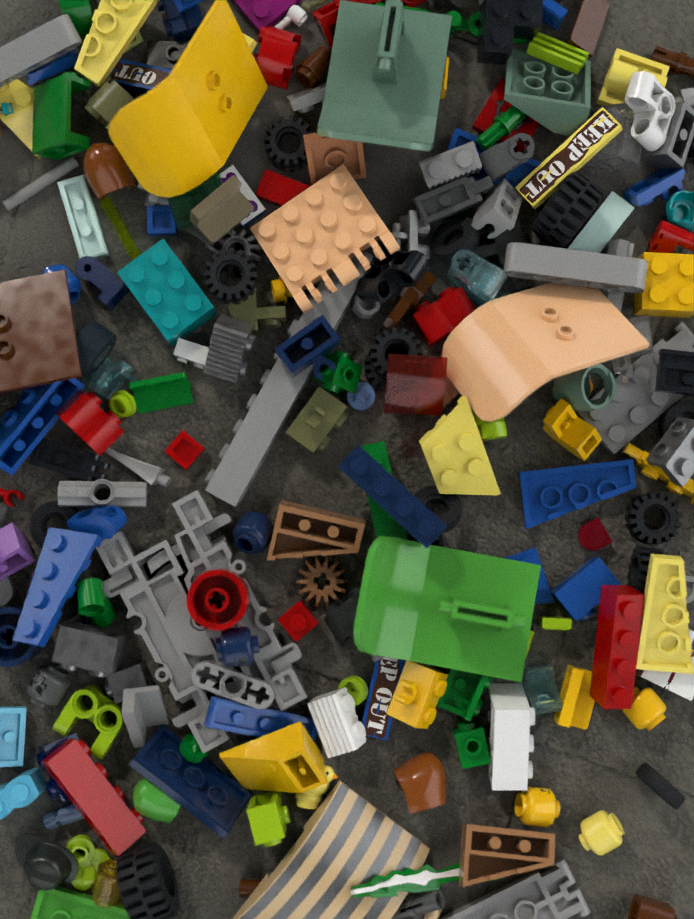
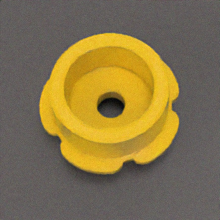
[271,276,292,304]

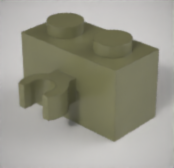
[286,386,348,455]

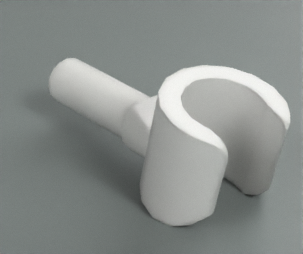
[274,5,308,29]

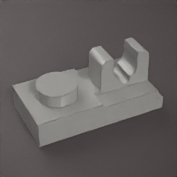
[286,82,327,113]

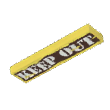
[515,107,623,209]

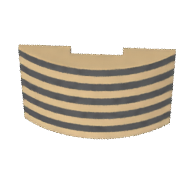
[232,780,430,919]

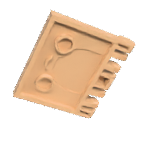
[250,164,400,313]

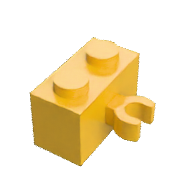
[386,660,448,729]

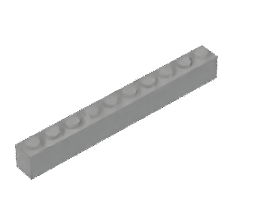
[204,251,374,508]

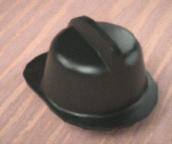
[15,834,78,891]

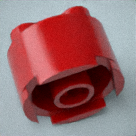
[186,569,250,631]

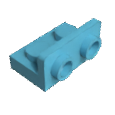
[0,706,27,767]

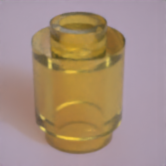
[92,859,121,908]

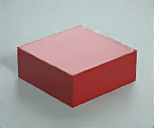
[164,430,205,470]

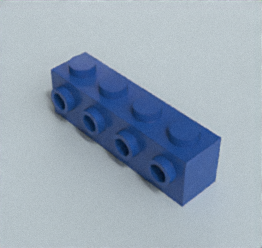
[0,378,85,475]

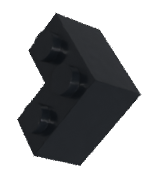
[477,0,543,65]

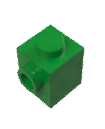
[452,721,491,769]

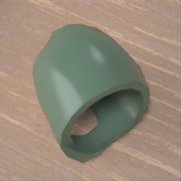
[552,364,617,412]

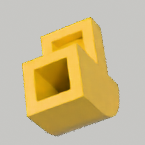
[543,399,602,461]

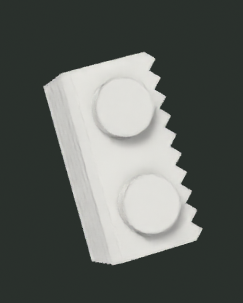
[306,687,366,758]

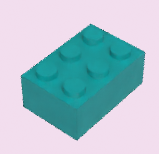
[117,239,218,346]

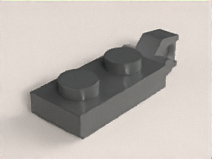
[413,176,494,227]

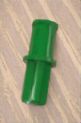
[476,105,527,151]

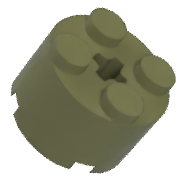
[84,77,135,131]

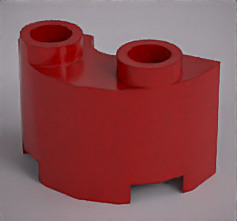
[253,26,303,90]

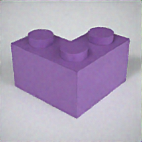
[0,522,35,581]

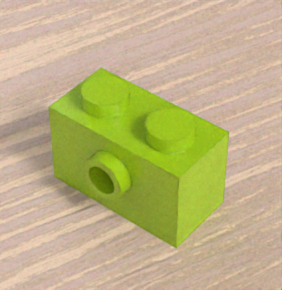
[247,791,291,847]

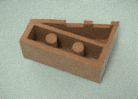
[267,500,366,561]
[458,824,556,887]

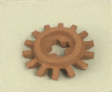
[296,556,348,607]

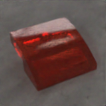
[383,354,447,416]

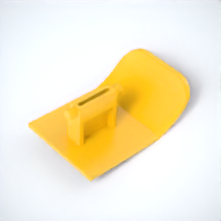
[108,0,268,198]

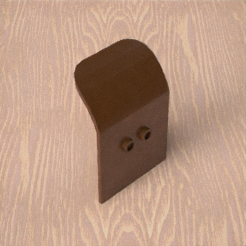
[0,270,82,393]

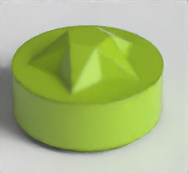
[338,675,368,706]

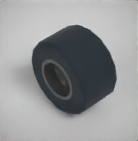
[76,320,117,377]

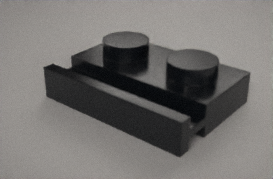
[655,349,694,396]

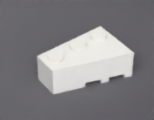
[488,683,535,790]

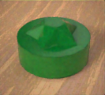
[179,733,210,763]

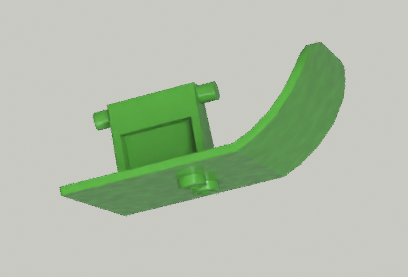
[353,536,541,682]

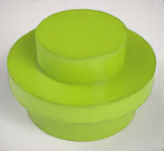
[109,390,136,418]

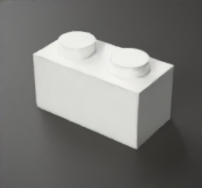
[173,338,209,369]

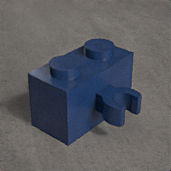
[275,315,340,381]

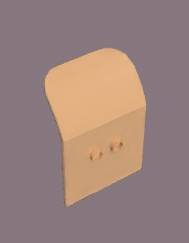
[442,282,650,422]

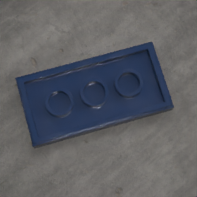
[129,724,252,839]

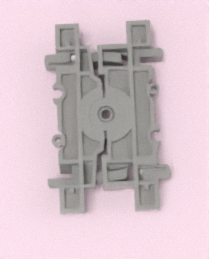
[96,490,308,754]

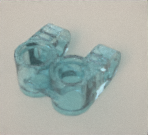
[447,250,508,306]

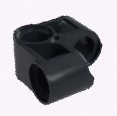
[357,250,430,302]

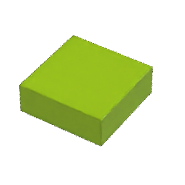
[537,616,572,631]

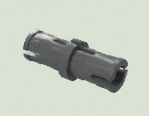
[391,890,445,919]

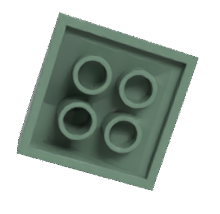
[504,48,591,137]

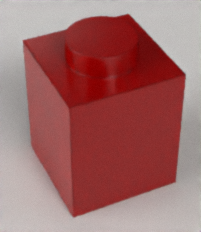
[277,599,319,642]

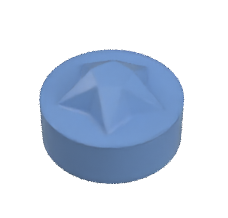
[347,382,375,411]

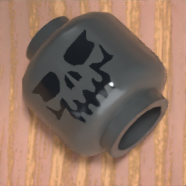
[27,663,71,708]

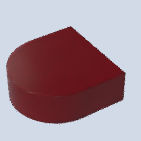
[577,517,612,551]

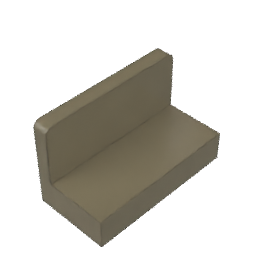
[189,175,254,244]

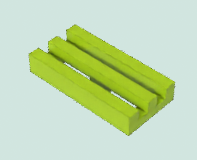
[526,32,589,74]

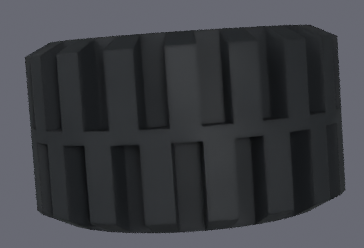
[532,171,605,248]
[116,842,179,919]

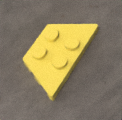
[419,396,501,496]

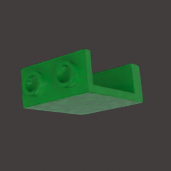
[32,72,91,161]

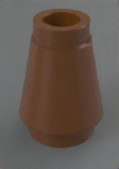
[294,46,331,89]

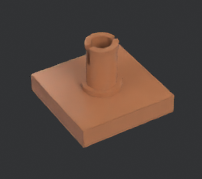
[303,133,367,186]

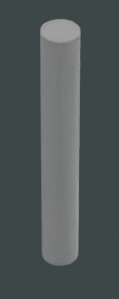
[2,156,79,211]

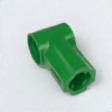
[77,578,116,628]

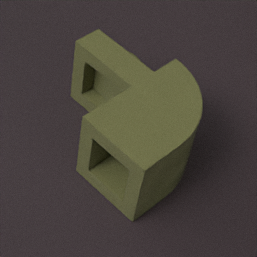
[228,286,287,335]

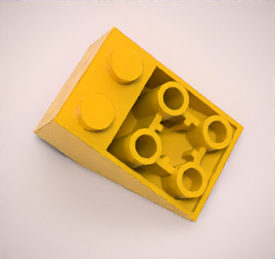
[219,721,328,793]

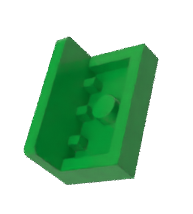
[437,669,493,721]

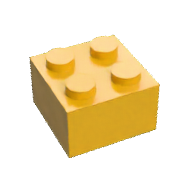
[633,252,694,318]

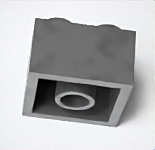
[52,621,130,677]

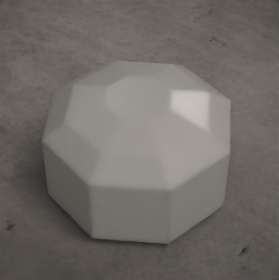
[352,294,380,319]

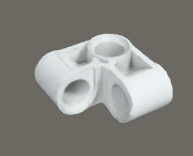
[625,71,676,151]

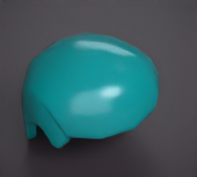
[665,190,694,232]

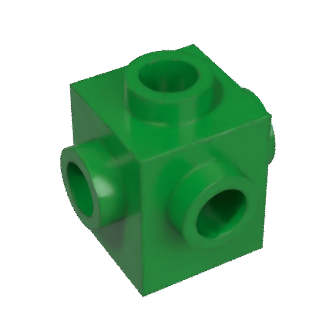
[313,350,363,394]

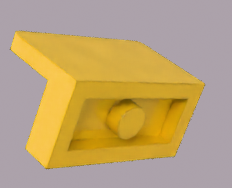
[553,665,595,730]

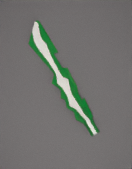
[351,862,503,899]

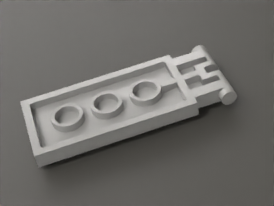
[575,321,694,455]
[438,857,591,919]

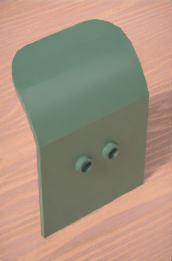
[316,0,452,151]

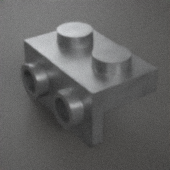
[646,417,694,487]

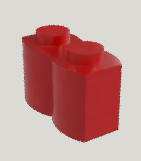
[412,286,476,348]
[55,389,124,456]

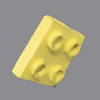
[596,48,670,117]

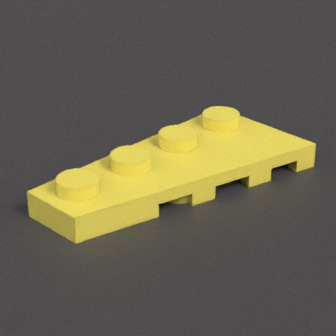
[74,0,159,88]
[0,79,42,160]
[636,554,694,674]

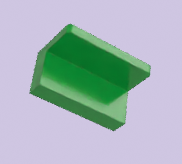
[128,372,195,415]

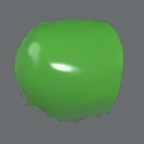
[132,777,182,823]

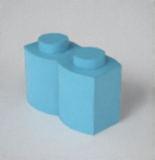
[0,768,48,820]

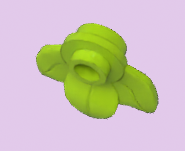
[66,834,113,891]

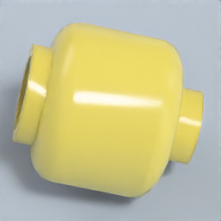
[578,810,625,856]

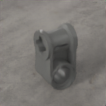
[479,133,535,182]

